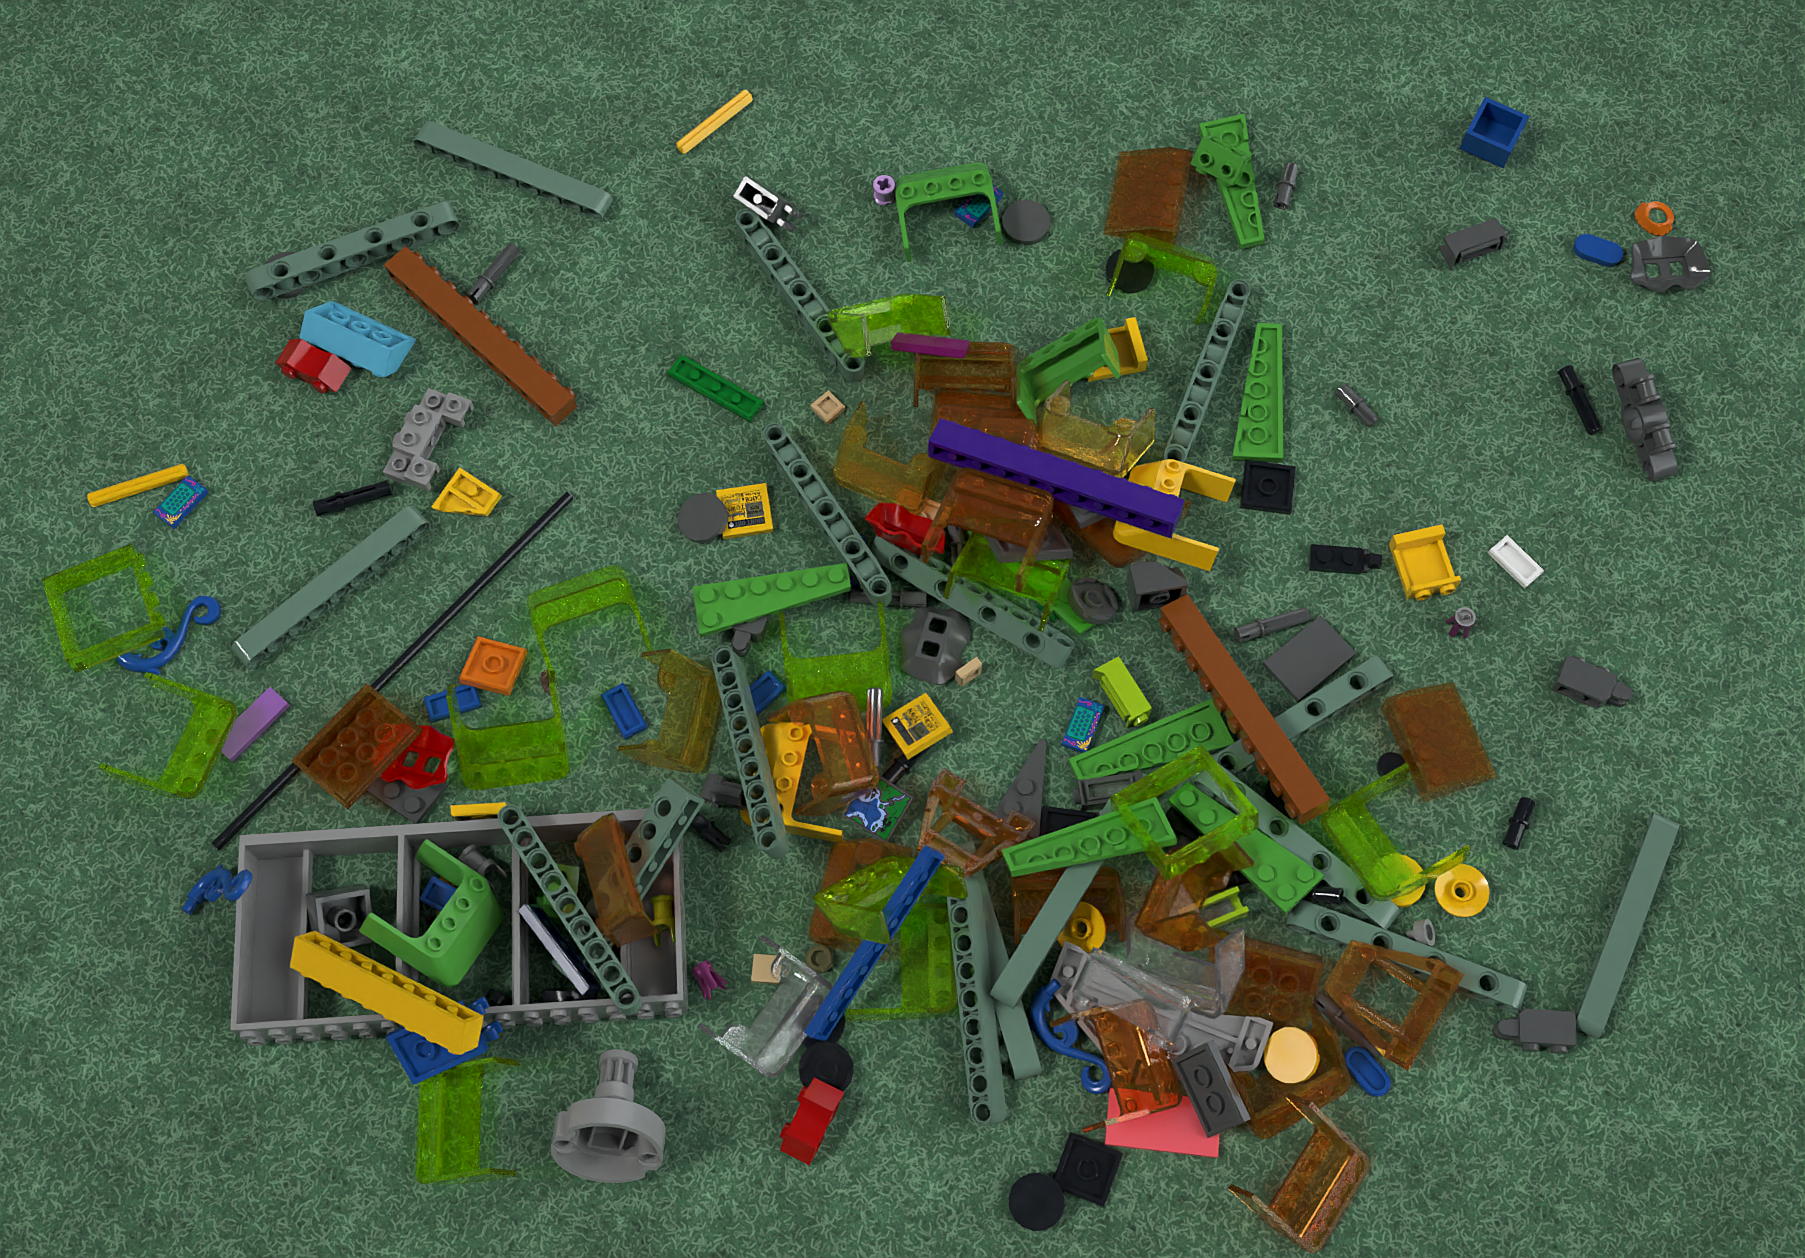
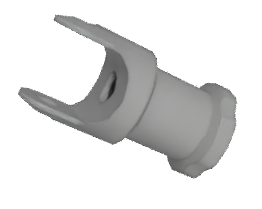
[457,843,507,890]

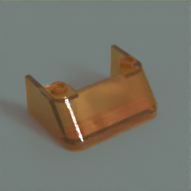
[767,690,879,816]
[574,812,659,947]
[1135,833,1254,952]
[808,838,912,962]
[1010,867,1126,945]
[1223,1005,1351,1139]

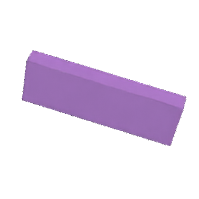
[212,687,290,762]

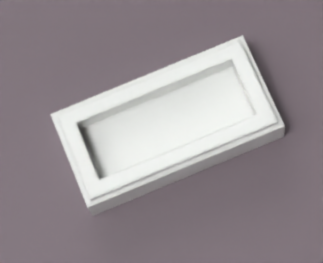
[1488,535,1544,589]

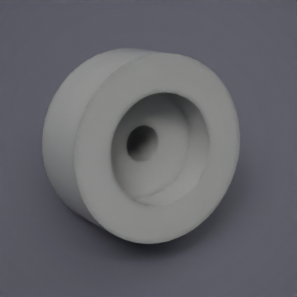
[1407,919,1435,946]

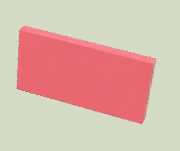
[1105,1088,1219,1158]

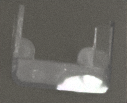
[1125,901,1245,1019]
[697,935,833,1077]
[1072,947,1194,1054]

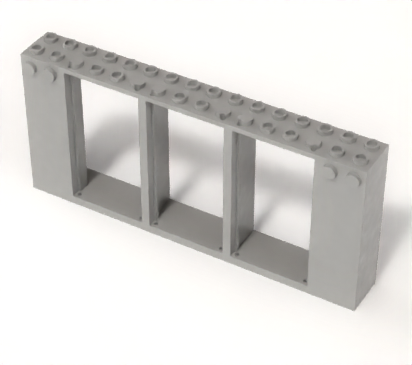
[230,809,688,1046]

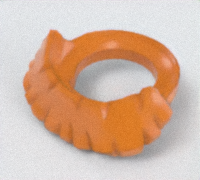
[1634,201,1674,236]

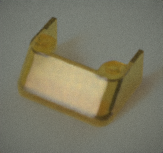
[1033,380,1155,478]
[833,401,949,515]
[617,649,721,773]

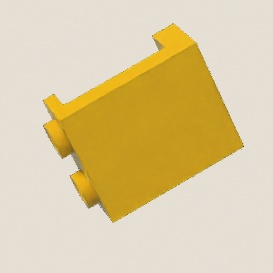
[1087,317,1148,382]
[1389,524,1461,601]

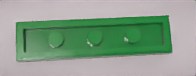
[667,354,764,423]

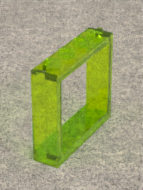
[42,544,167,673]
[1110,744,1259,881]

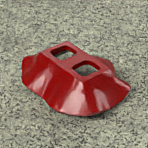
[865,503,946,556]
[374,725,455,789]

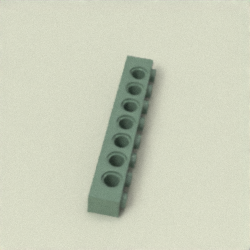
[551,778,705,981]

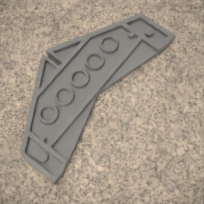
[1049,941,1273,1086]

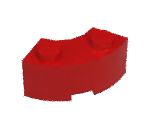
[275,339,351,394]
[779,1077,844,1166]

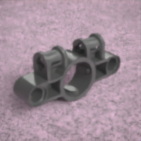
[1612,358,1678,481]

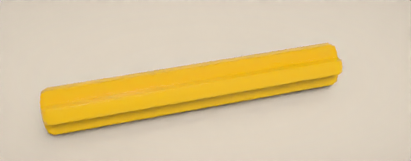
[676,89,753,154]
[87,464,189,507]

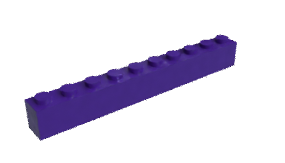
[928,418,1185,539]

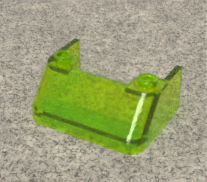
[1106,232,1217,324]
[827,293,951,358]

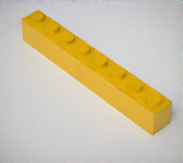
[290,931,484,1055]

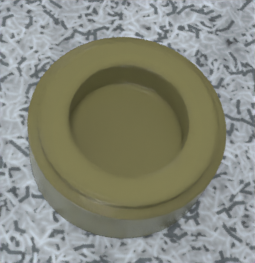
[806,945,833,974]

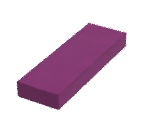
[891,332,970,358]

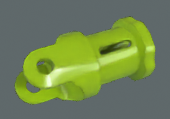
[650,895,676,947]

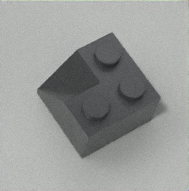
[1125,560,1188,613]
[306,884,374,947]

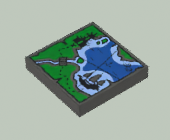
[842,769,915,844]

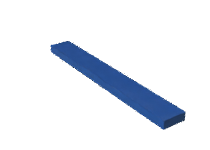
[804,845,945,1041]

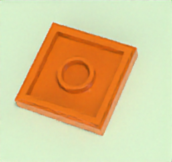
[459,636,528,696]

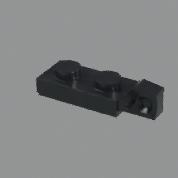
[1309,544,1382,575]

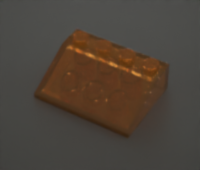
[1103,147,1193,247]
[1381,682,1497,803]
[291,683,423,809]
[1194,928,1323,1035]

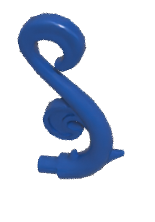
[110,596,221,675]
[181,864,253,915]
[1029,979,1114,1094]

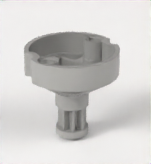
[550,1049,666,1183]

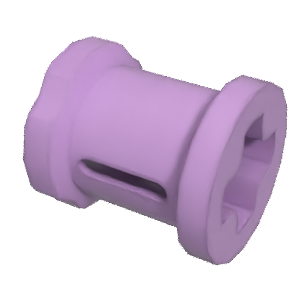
[873,175,895,206]

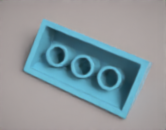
[299,301,416,377]

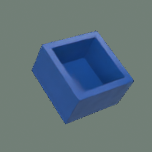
[1459,97,1529,168]

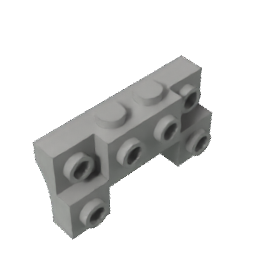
[383,388,474,492]

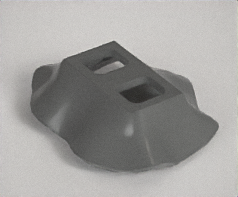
[1630,236,1710,291]
[899,606,971,685]

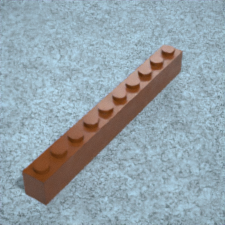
[384,246,577,427]
[1158,594,1330,825]

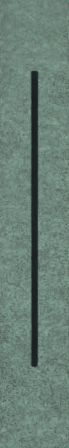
[212,492,573,850]

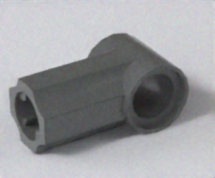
[699,773,747,810]

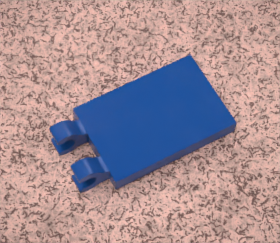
[386,997,503,1085]

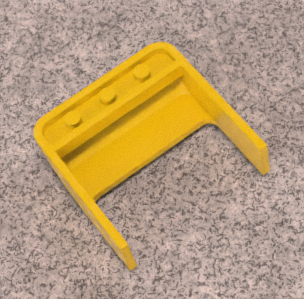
[1113,459,1236,571]
[740,722,864,844]

